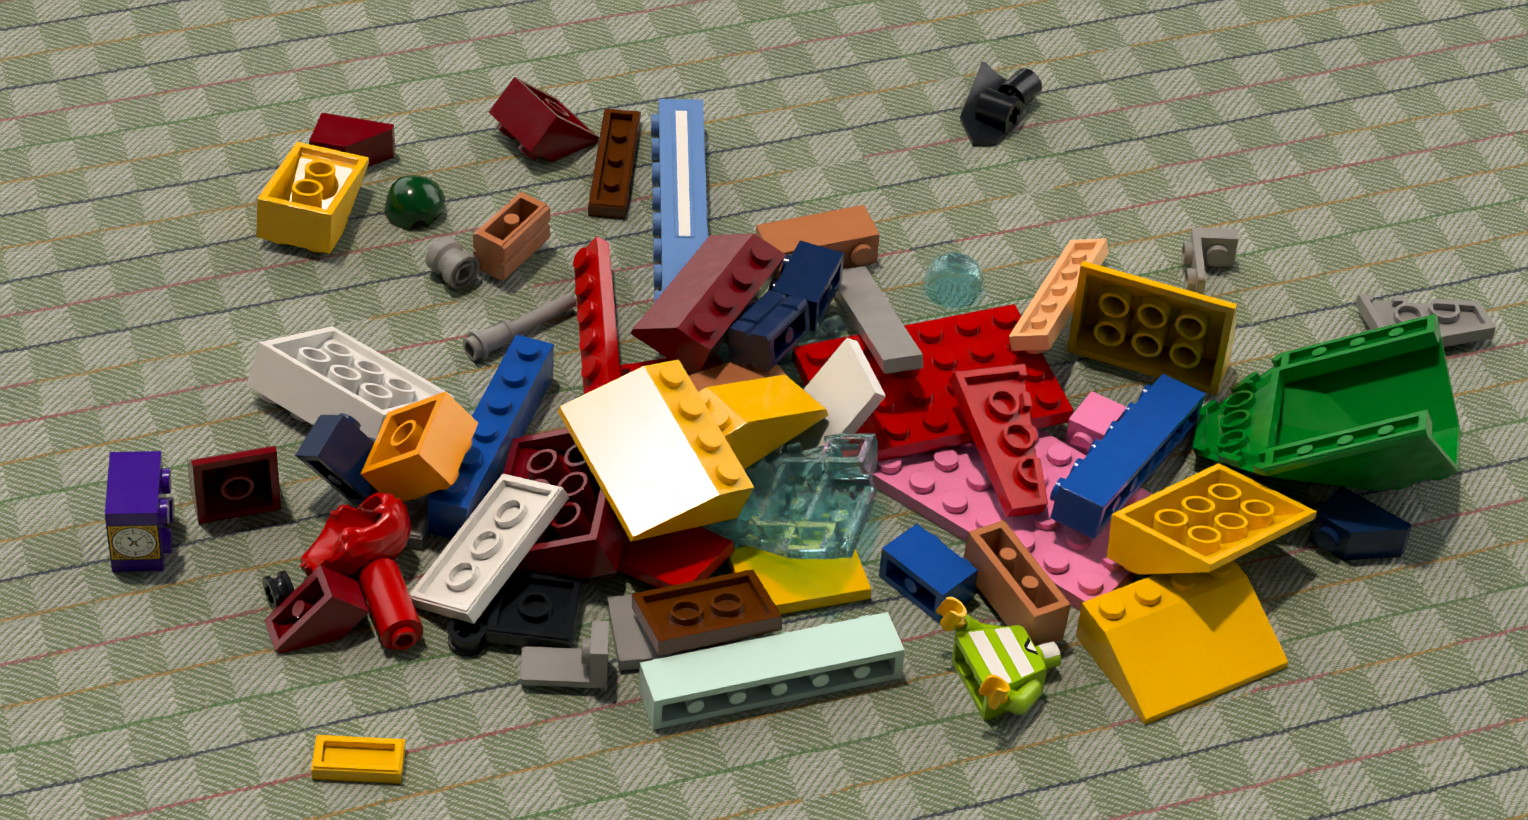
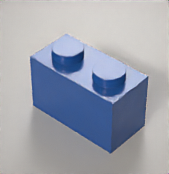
[879,524,978,623]

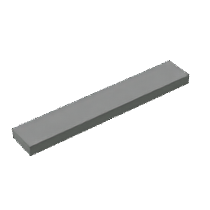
[835,266,923,374]

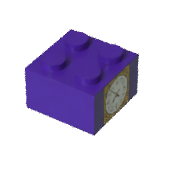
[105,451,175,572]

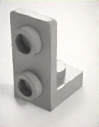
[1181,227,1239,294]
[520,621,609,689]

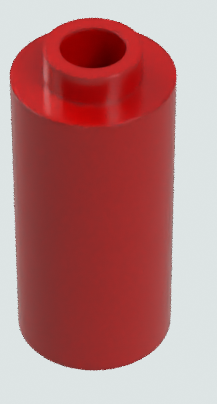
[358,558,423,650]

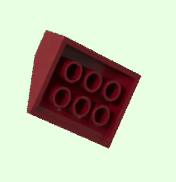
[503,428,626,579]

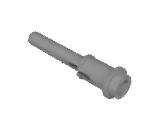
[463,293,576,361]

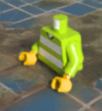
[936,597,1061,721]

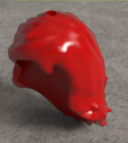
[299,492,412,576]

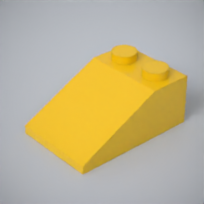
[256,142,369,254]
[698,375,828,470]

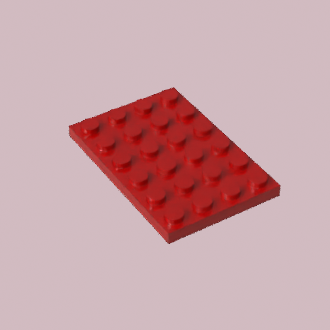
[792,304,1074,468]

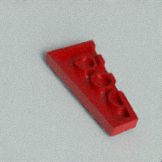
[949,364,1048,518]

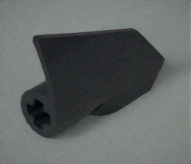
[960,62,1042,146]

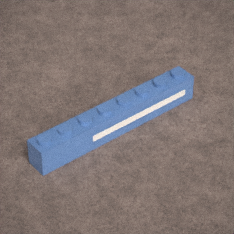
[651,99,708,302]

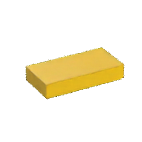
[311,735,406,784]

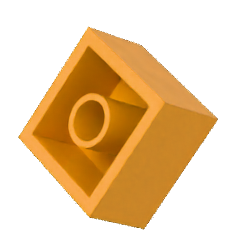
[360,391,478,502]

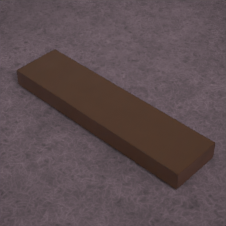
[588,109,641,219]

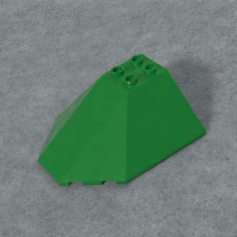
[1192,314,1461,491]

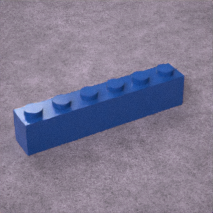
[427,334,554,539]
[1050,374,1206,539]

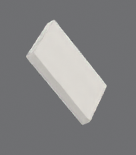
[786,338,886,481]

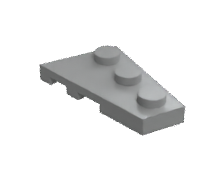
[1356,294,1496,347]

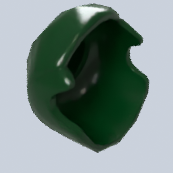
[384,175,446,230]

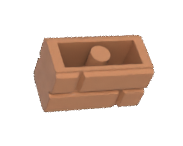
[473,192,550,281]

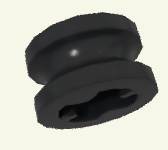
[262,570,295,611]
[447,617,486,656]

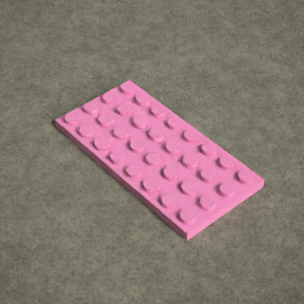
[831,429,1152,610]

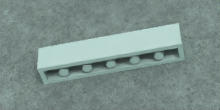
[639,612,905,730]

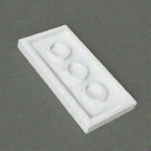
[410,474,569,624]

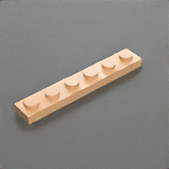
[1009,238,1109,354]

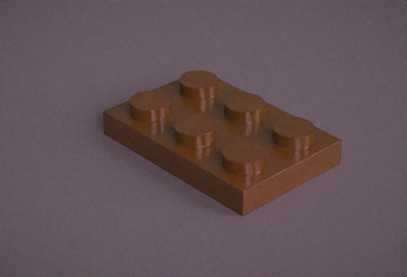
[632,569,782,656]

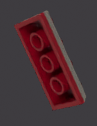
[630,233,786,374]

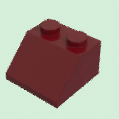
[489,77,599,163]
[187,446,281,524]

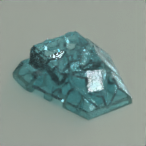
[701,434,878,559]

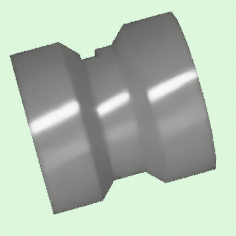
[426,236,480,289]

